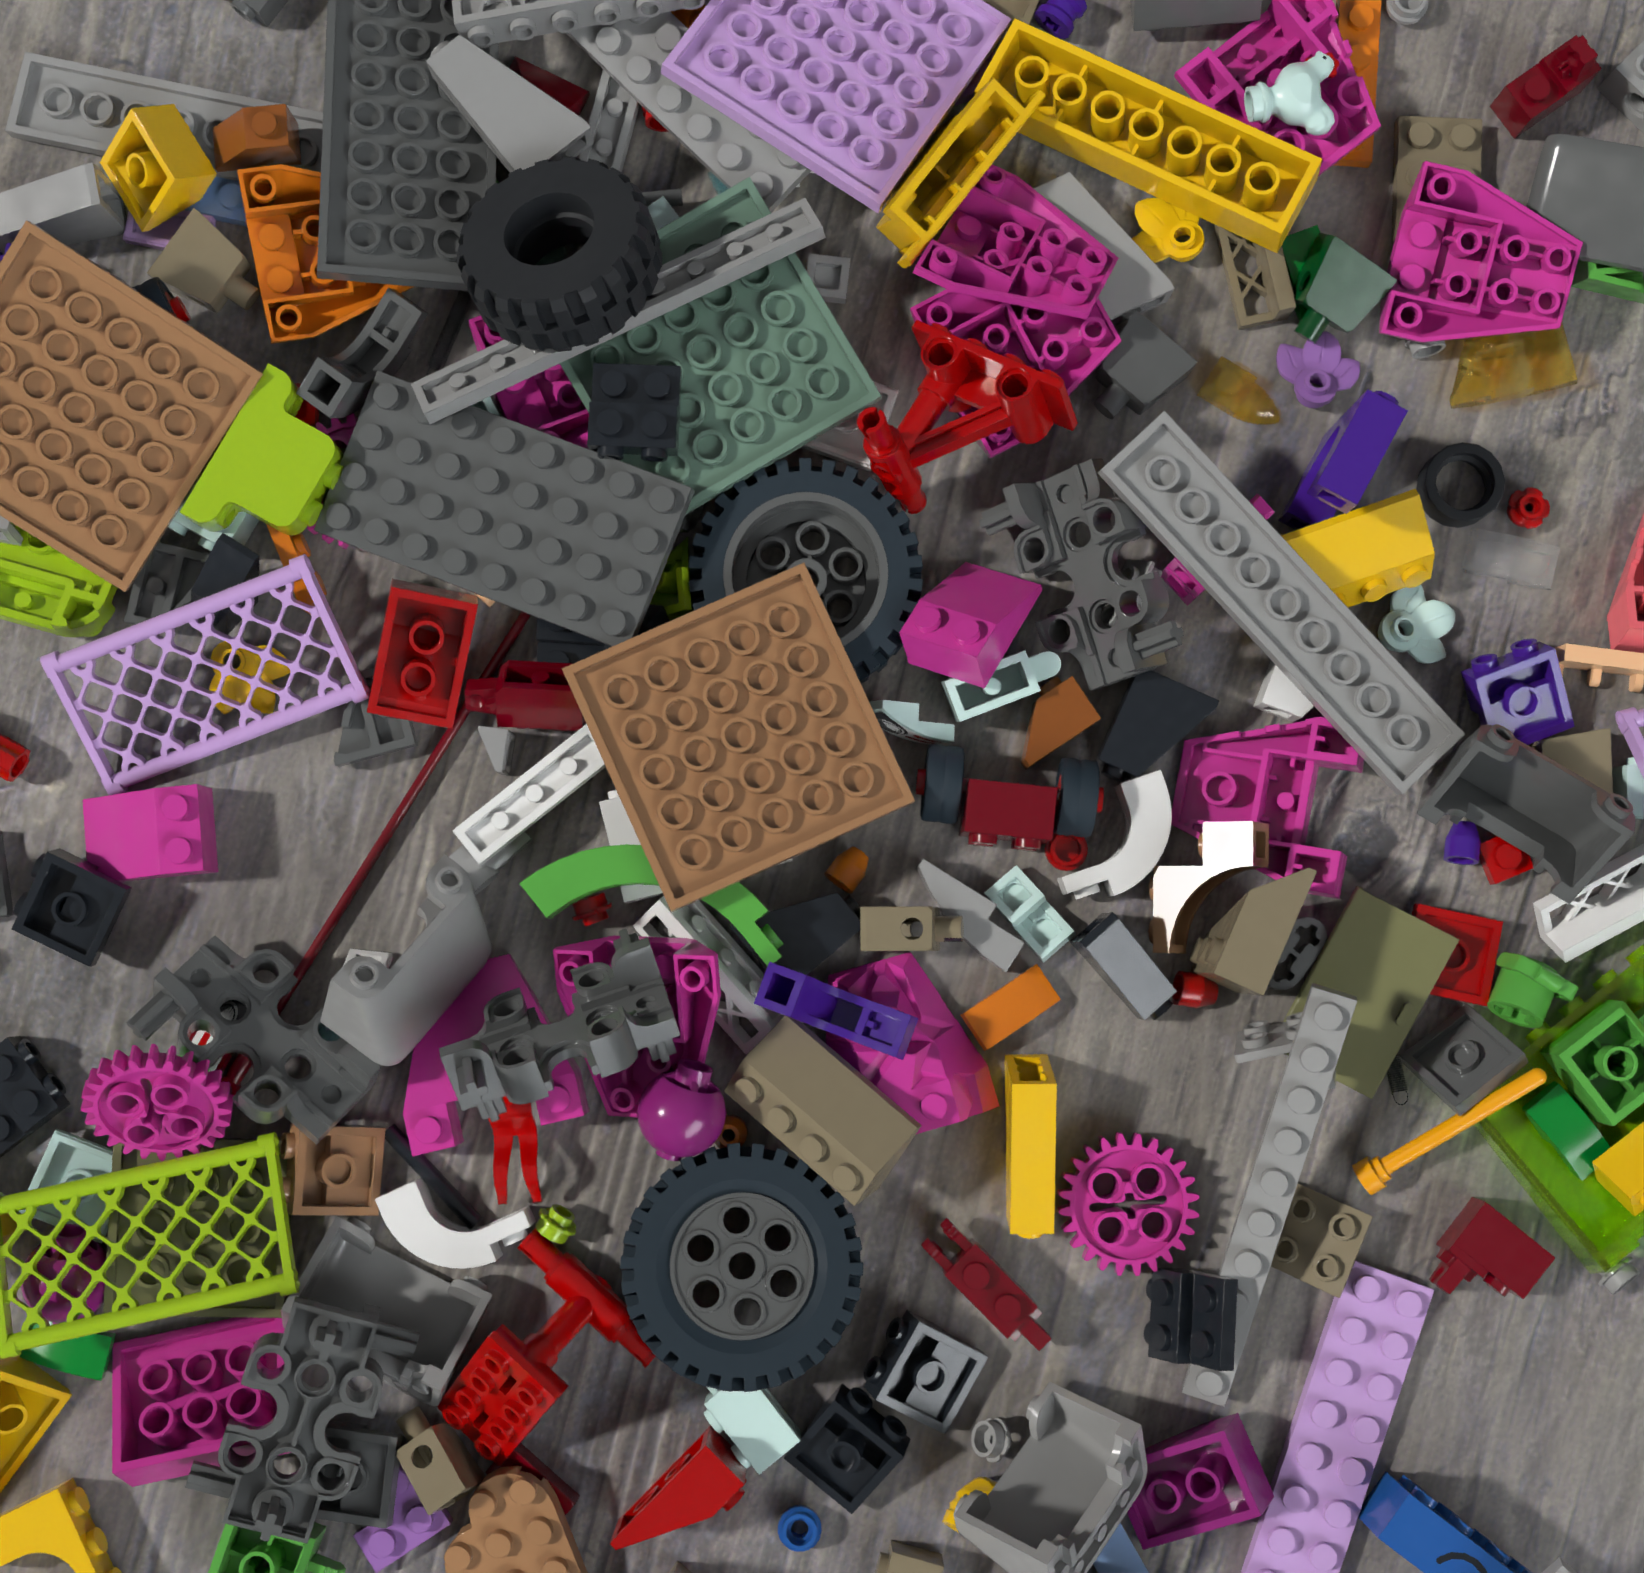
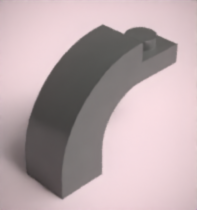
[296,288,428,418]

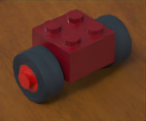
[915,744,1104,851]

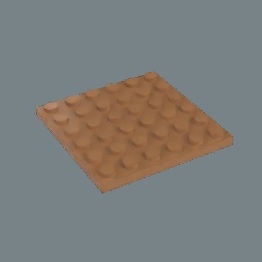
[0,220,263,592]
[562,563,915,913]

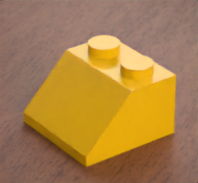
[100,104,217,232]

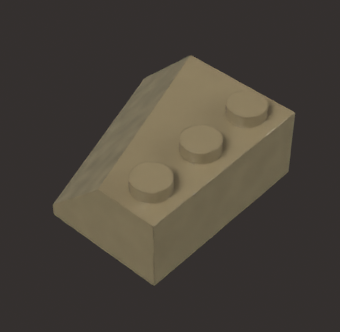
[1189,868,1317,996]

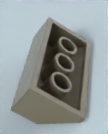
[724,1016,922,1206]

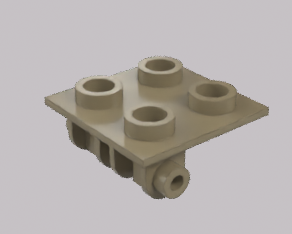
[1271,1184,1373,1298]

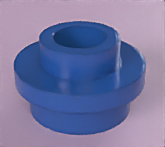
[778,1505,822,1552]

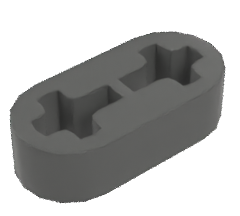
[1268,917,1327,990]

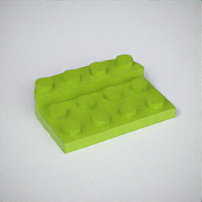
[0,524,117,638]

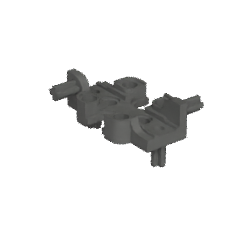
[979,458,1184,691]
[439,929,680,1122]
[126,936,381,1145]
[185,1296,420,1544]

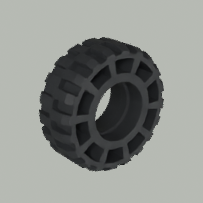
[457,157,662,352]

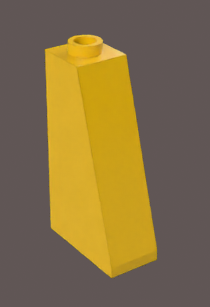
[1004,1054,1057,1239]

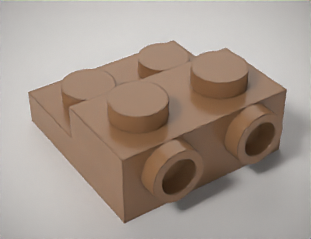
[280,1123,386,1216]

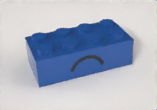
[1358,1471,1532,1573]

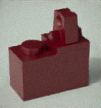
[1490,35,1602,139]
[1429,1197,1555,1299]

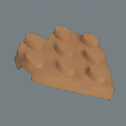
[444,1465,588,1573]

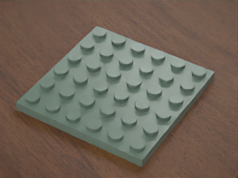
[559,177,882,514]

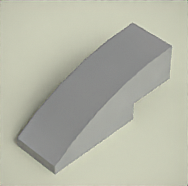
[917,859,1024,972]

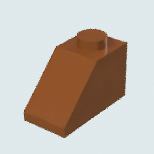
[212,104,301,172]
[1021,676,1101,770]

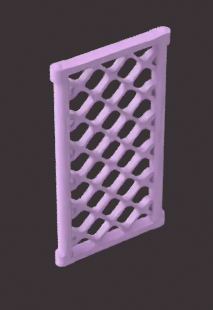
[40,554,371,795]

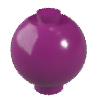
[637,1059,726,1161]
[21,1224,107,1324]

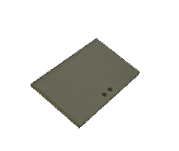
[1283,886,1459,1099]

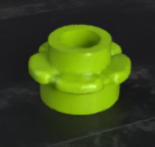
[535,1204,577,1244]

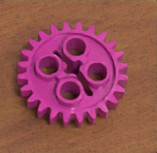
[81,1044,234,1161]
[1056,1132,1200,1276]

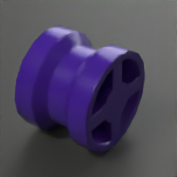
[1034,0,1087,39]

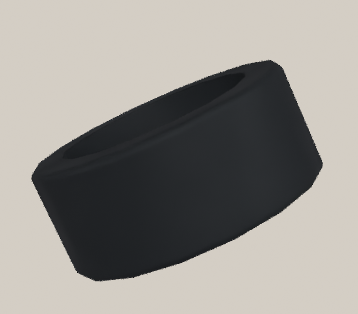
[1416,442,1505,528]

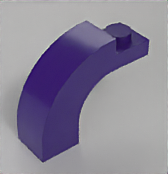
[754,961,919,1060]

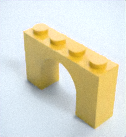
[0,1478,122,1573]

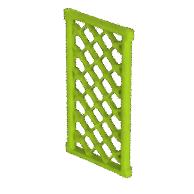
[0,1132,300,1359]

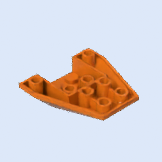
[237,164,414,344]

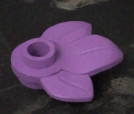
[1276,331,1360,408]

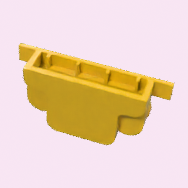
[876,78,1046,268]

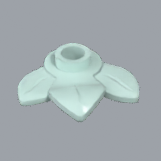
[1378,585,1456,664]

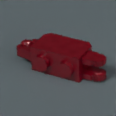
[465,660,586,731]
[921,1218,1052,1351]

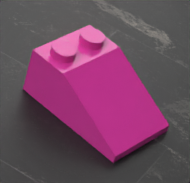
[899,562,1042,688]
[83,784,218,882]

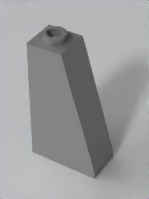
[426,34,594,173]
[0,163,126,254]
[1033,172,1175,326]

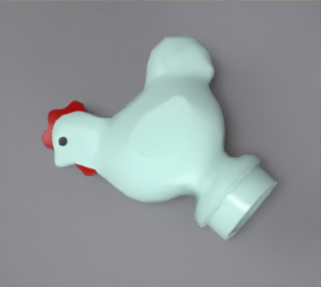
[1244,51,1339,136]

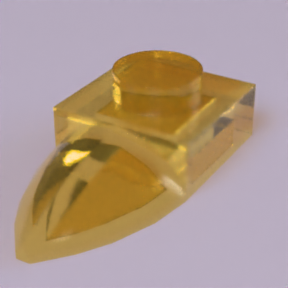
[1197,356,1280,425]

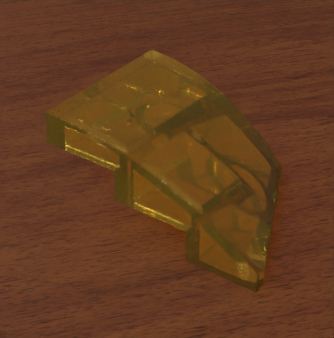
[1449,322,1578,409]

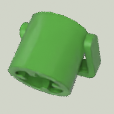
[1487,952,1579,1028]

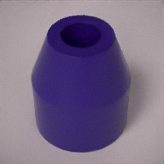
[1443,821,1481,865]

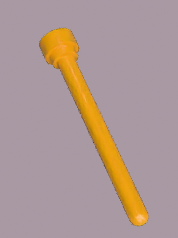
[1352,1068,1547,1195]

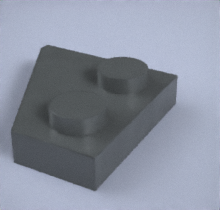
[124,542,210,625]
[334,667,418,767]

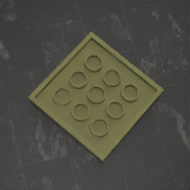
[103,1138,291,1318]

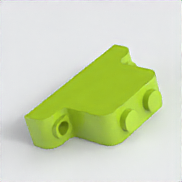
[180,363,344,535]

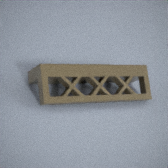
[1213,224,1296,330]

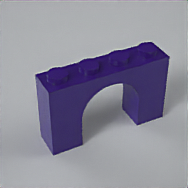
[1278,389,1408,530]

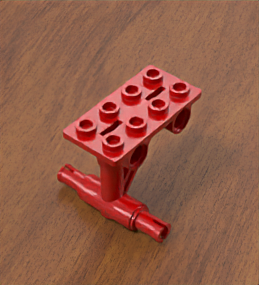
[857,320,1078,514]
[437,1228,656,1466]

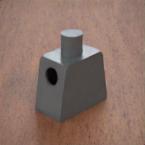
[1094,310,1198,419]

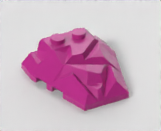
[1174,0,1381,177]
[826,952,1000,1134]

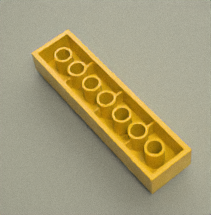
[974,18,1322,253]

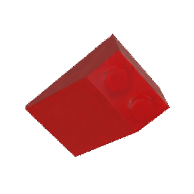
[367,578,478,729]
[610,1425,747,1550]

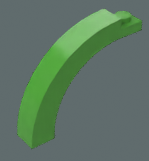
[519,844,784,967]

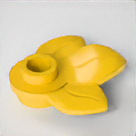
[1132,197,1205,263]
[209,641,290,715]

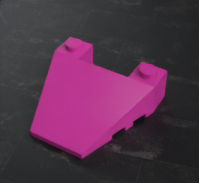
[1171,717,1364,899]
[403,954,590,1157]

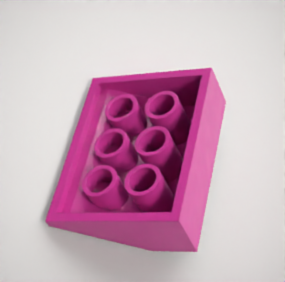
[112,1317,291,1487]

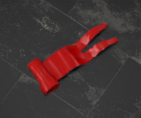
[488,1096,542,1205]

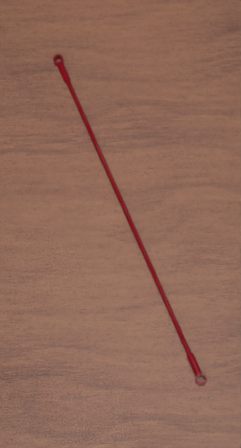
[221,612,531,1095]

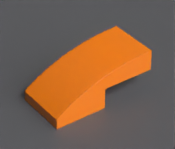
[960,964,1061,1051]

